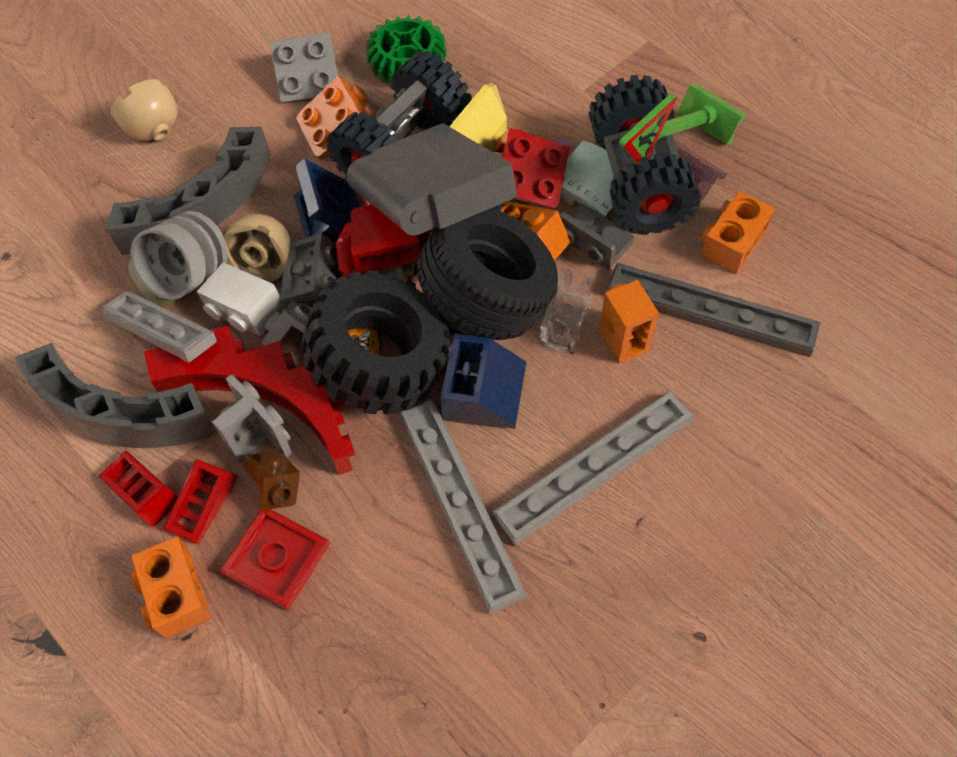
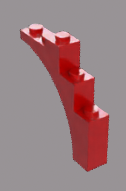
[144,325,356,475]

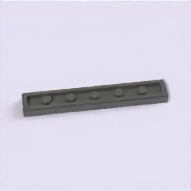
[606,263,821,357]

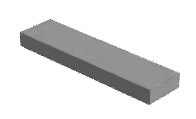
[100,291,217,363]

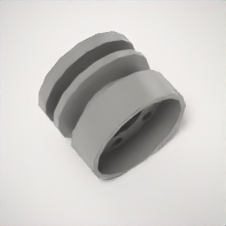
[130,210,228,300]

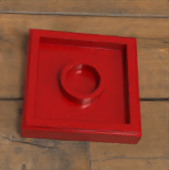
[219,509,330,612]

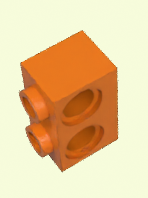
[700,190,776,274]
[130,536,212,639]

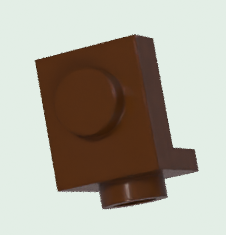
[244,450,300,511]

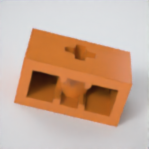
[599,279,659,364]

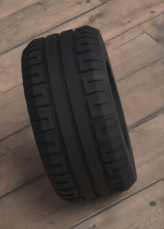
[417,208,558,340]

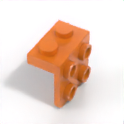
[296,76,377,159]

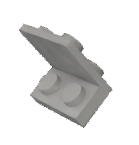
[270,33,338,103]

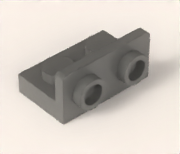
[559,203,634,269]
[279,233,339,306]

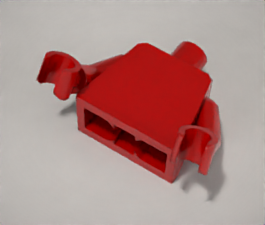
[336,199,430,279]

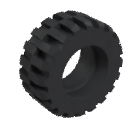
[302,270,450,415]

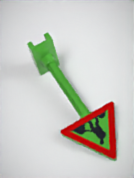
[619,83,747,165]

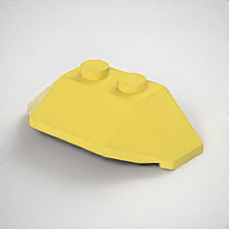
[449,83,507,154]

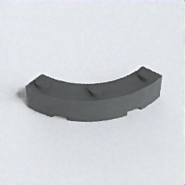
[106,127,271,255]
[16,343,215,448]

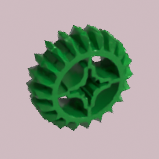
[366,15,447,84]

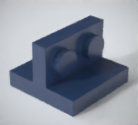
[294,158,359,239]

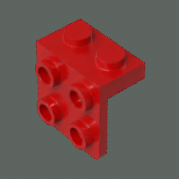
[495,127,570,209]

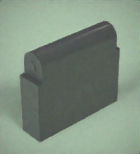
[347,123,517,235]

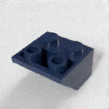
[440,333,526,429]

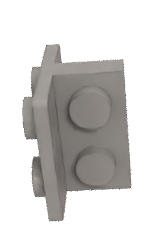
[212,374,292,463]

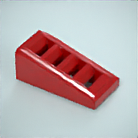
[98,450,177,527]
[163,458,237,544]

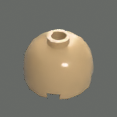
[111,79,178,141]
[224,214,291,282]

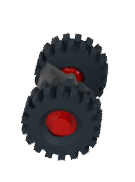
[326,51,472,179]
[589,75,701,235]

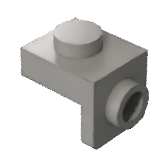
[261,299,312,345]

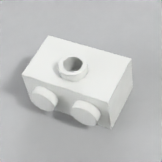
[197,262,286,336]

